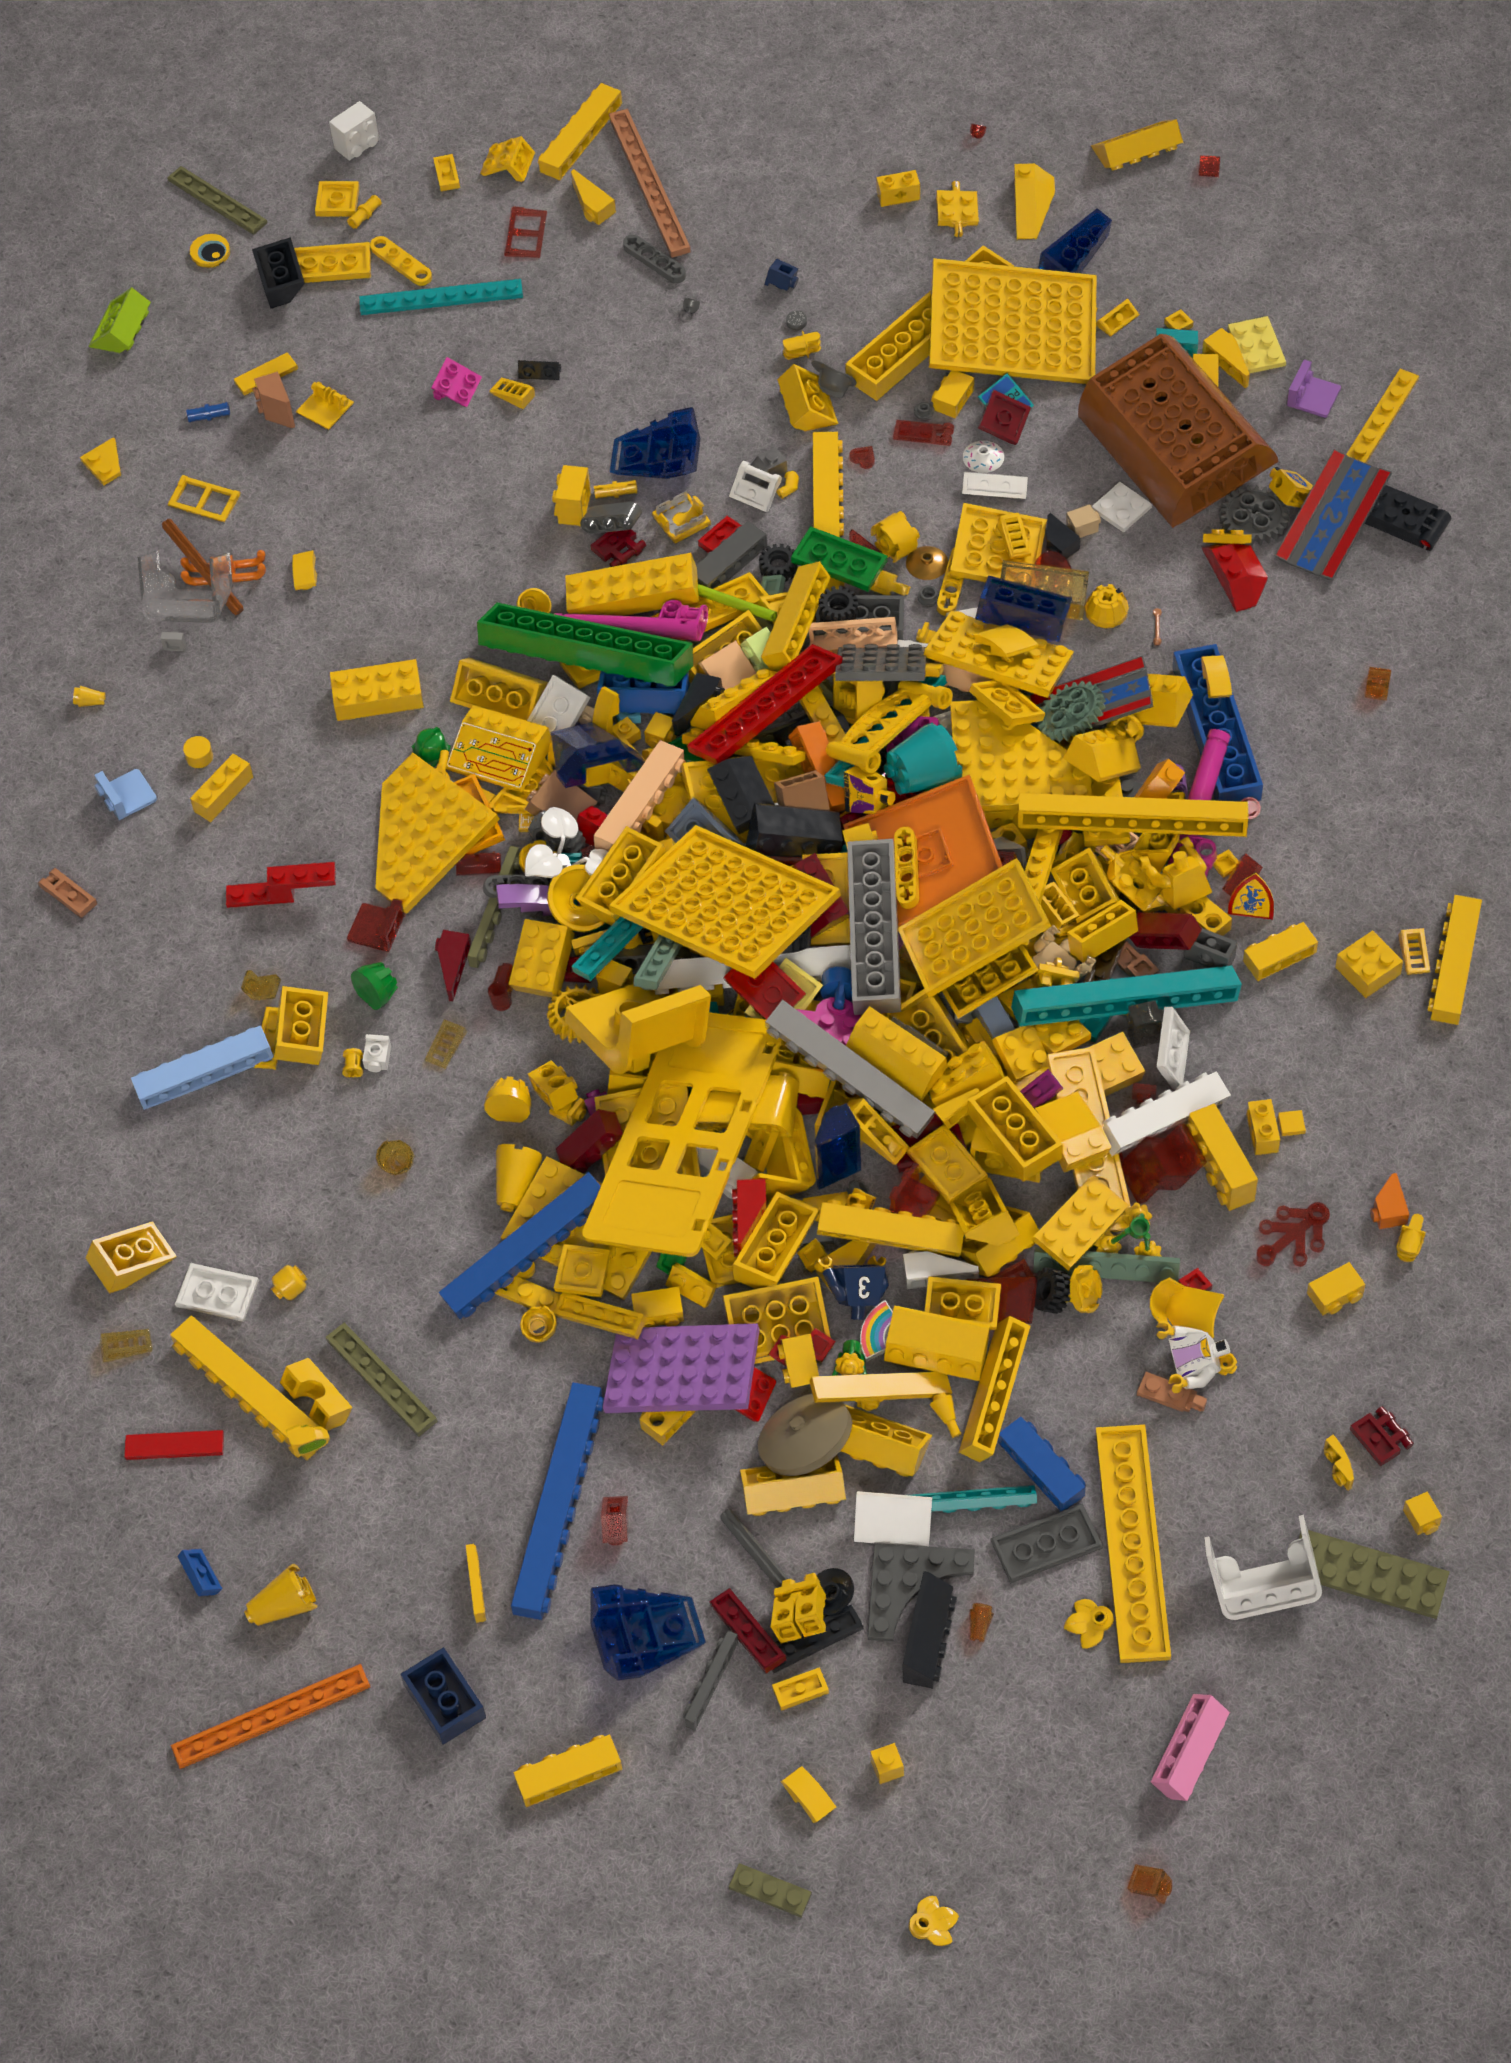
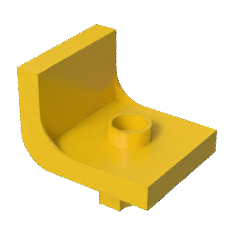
[564,984,711,1074]

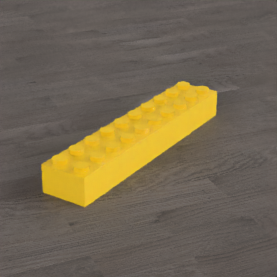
[845,246,1014,401]

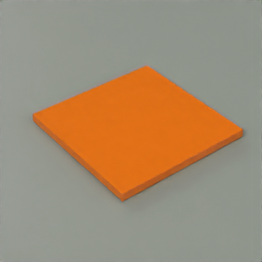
[843,774,1003,932]

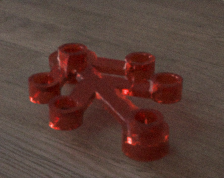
[1256,1202,1330,1267]

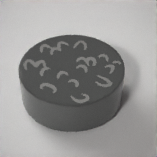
[786,311,807,330]

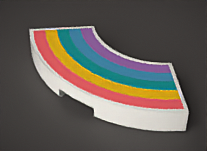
[860,1300,893,1362]

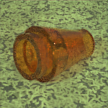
[969,1603,994,1642]

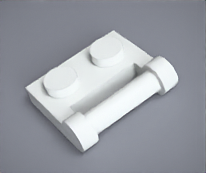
[729,461,782,512]

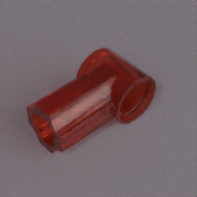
[488,963,513,1011]

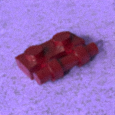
[590,529,647,567]
[1350,1406,1414,1467]

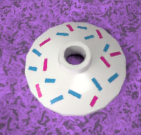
[963,441,1004,473]

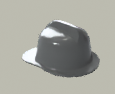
[811,360,857,398]

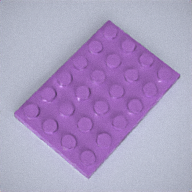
[603,1323,760,1413]

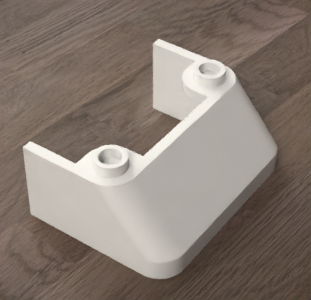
[1204,1515,1322,1620]

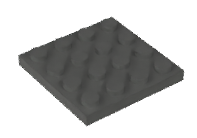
[835,644,926,681]

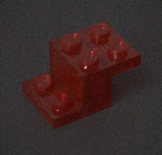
[1121,1124,1207,1204]

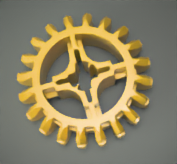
[547,984,602,1044]

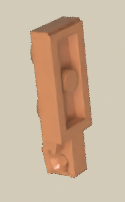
[1137,1372,1207,1412]

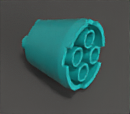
[884,722,962,795]

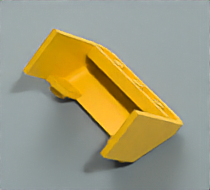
[746,1108,816,1201]

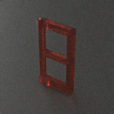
[504,206,547,258]

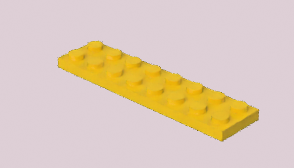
[1046,1047,1131,1234]

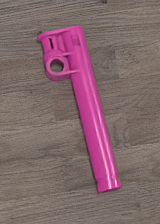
[554,600,708,641]
[1167,729,1231,877]

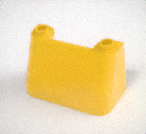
[696,1072,799,1137]

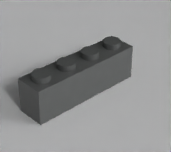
[696,521,768,589]

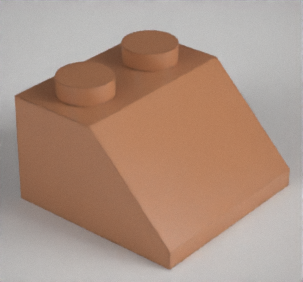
[252,372,295,428]

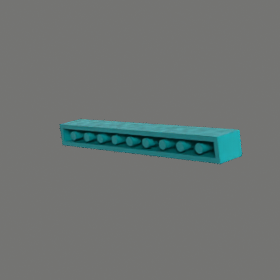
[1011,965,1242,1027]

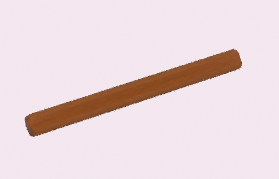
[162,519,244,615]

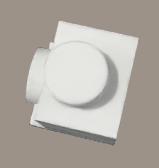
[362,1034,391,1072]

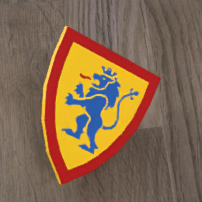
[1227,873,1274,920]

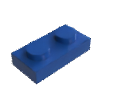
[177,1549,222,1596]

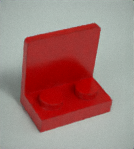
[734,1367,776,1422]

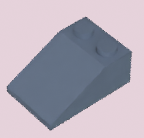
[665,797,746,847]

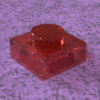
[1199,155,1220,177]

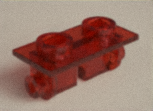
[456,851,501,876]

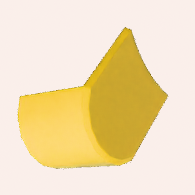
[1149,1277,1224,1338]

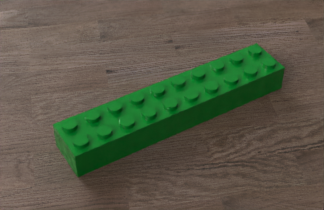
[477,602,693,687]

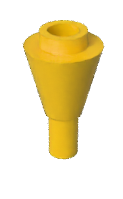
[930,1392,961,1438]

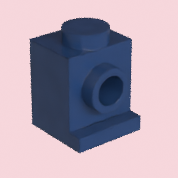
[764,259,799,291]

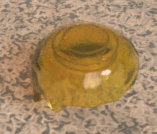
[376,1140,415,1175]

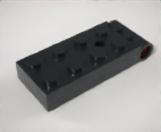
[1365,485,1452,551]

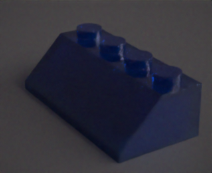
[975,575,1072,642]
[815,1103,861,1190]

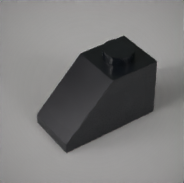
[1046,513,1080,563]

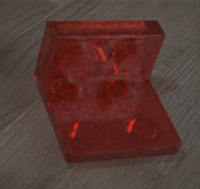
[347,899,405,952]
[889,1162,940,1218]

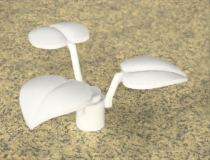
[525,807,608,879]

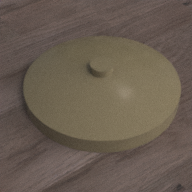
[758,1394,852,1476]

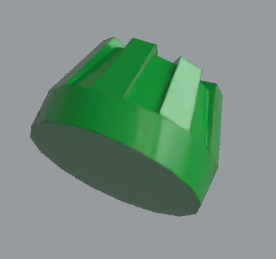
[351,962,398,1010]

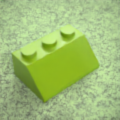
[88,287,151,353]

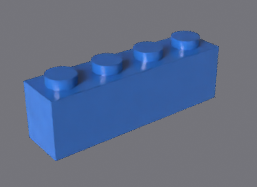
[998,1417,1086,1512]

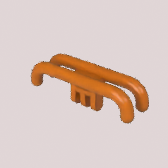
[180,550,266,586]

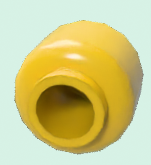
[271,1265,308,1301]

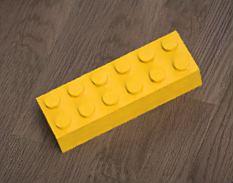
[565,553,699,616]
[1013,1032,1145,1104]

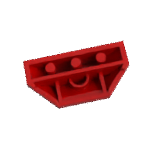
[1202,543,1268,612]

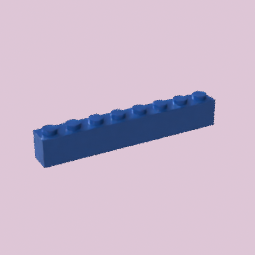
[439,1172,601,1319]

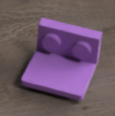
[1287,360,1341,418]

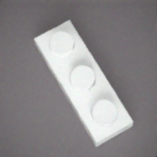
[962,472,1028,499]

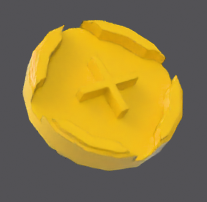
[1066,1265,1102,1313]

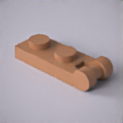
[38,868,97,918]

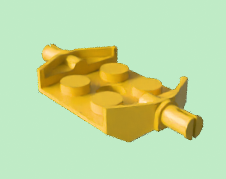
[1100,844,1180,913]

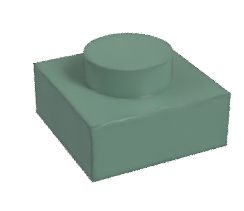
[761,575,786,595]

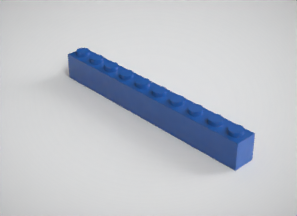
[511,1382,605,1620]

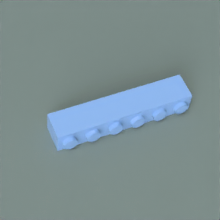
[131,1025,273,1110]

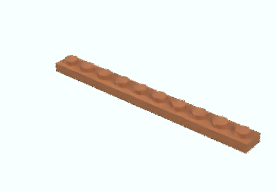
[609,109,691,258]

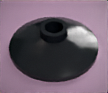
[817,1568,854,1616]

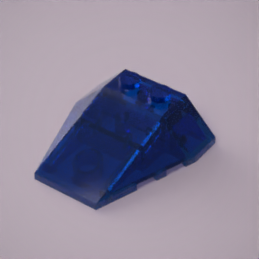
[610,407,700,479]
[551,722,645,788]
[590,1584,706,1681]

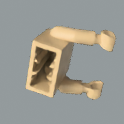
[1029,925,1096,986]

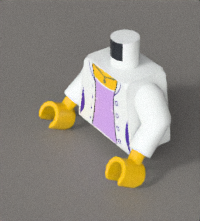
[1156,1320,1230,1393]

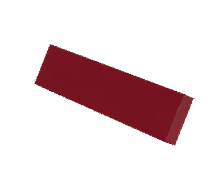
[709,1588,787,1674]

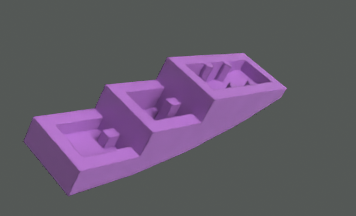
[496,884,580,916]

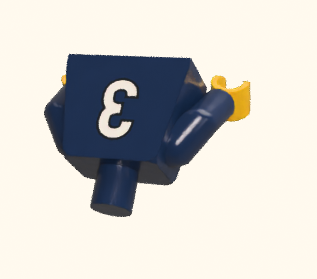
[814,1255,889,1320]

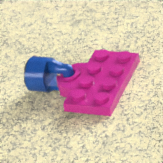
[796,967,861,1046]

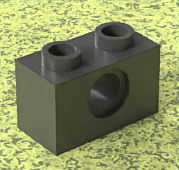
[1184,928,1237,968]

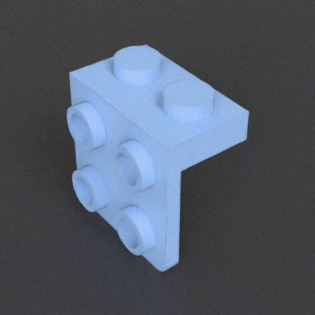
[94,769,157,820]

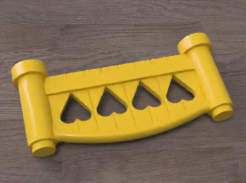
[826,681,953,773]

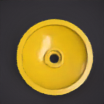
[547,865,605,932]

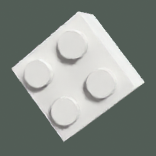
[329,101,379,161]

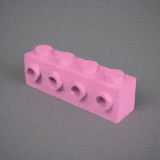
[1151,1694,1230,1801]

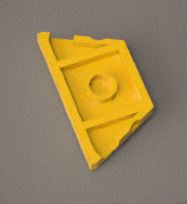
[489,758,554,814]

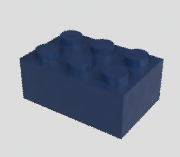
[400,1647,486,1745]

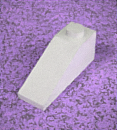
[903,1250,979,1289]

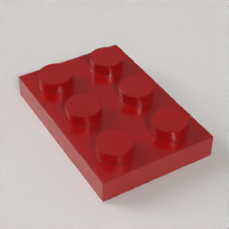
[723,962,806,1020]

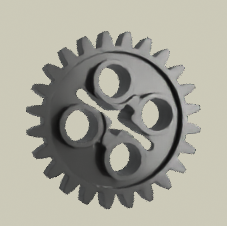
[1219,485,1290,546]

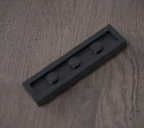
[772,1604,864,1674]

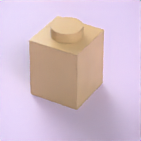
[1066,504,1101,538]

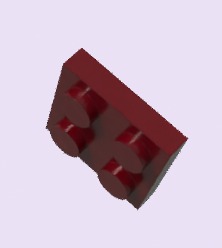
[978,390,1031,445]

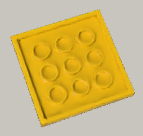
[949,503,1047,592]

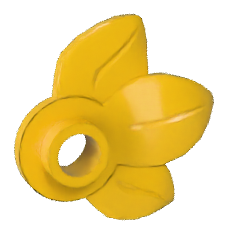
[1064,1599,1114,1649]
[909,1896,959,1946]

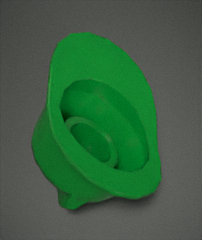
[411,727,451,767]

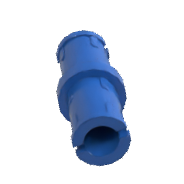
[186,402,230,422]

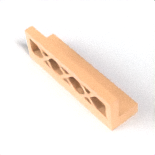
[808,617,898,655]

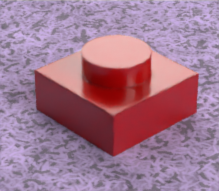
[1178,1268,1212,1291]

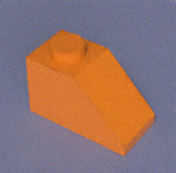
[1370,1173,1409,1229]

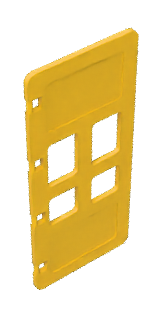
[582,1012,783,1257]

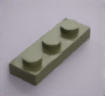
[729,1863,812,1918]

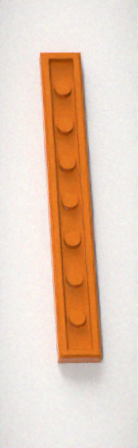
[171,1664,371,1769]

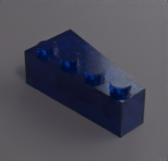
[1038,208,1112,274]

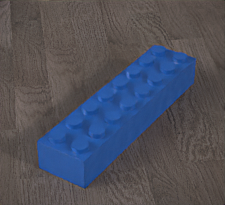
[1172,644,1263,802]

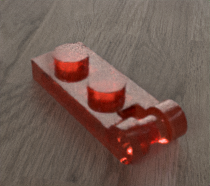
[893,420,955,446]

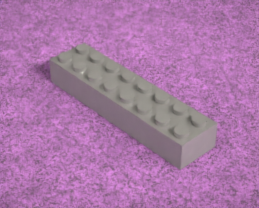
[847,839,901,1015]

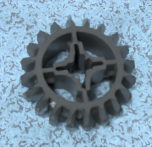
[528,810,587,853]

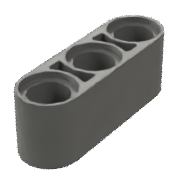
[580,502,642,533]

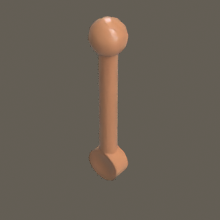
[1153,608,1162,646]

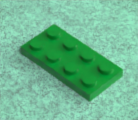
[791,526,888,592]

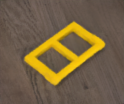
[168,475,241,522]

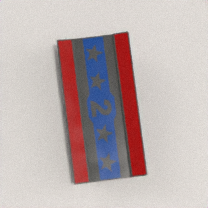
[1275,449,1392,581]
[1029,655,1153,741]

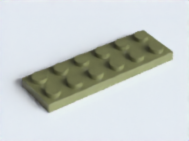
[1299,1530,1450,1619]

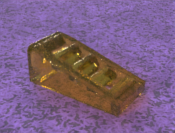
[425,1019,467,1069]
[100,1329,152,1363]

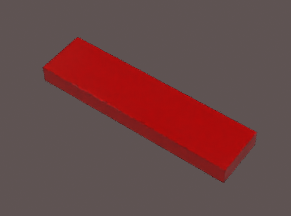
[124,1430,224,1460]

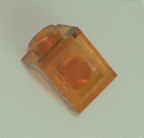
[1365,667,1391,701]
[1127,1864,1172,1904]

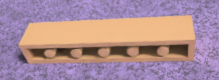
[594,740,686,851]

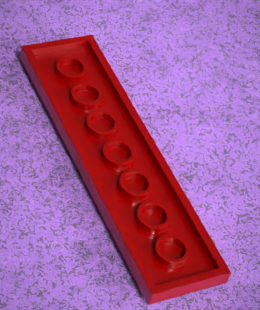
[687,644,843,765]

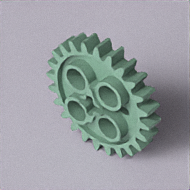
[1036,681,1106,742]

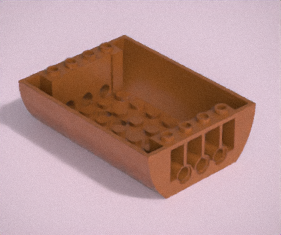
[1078,334,1279,528]

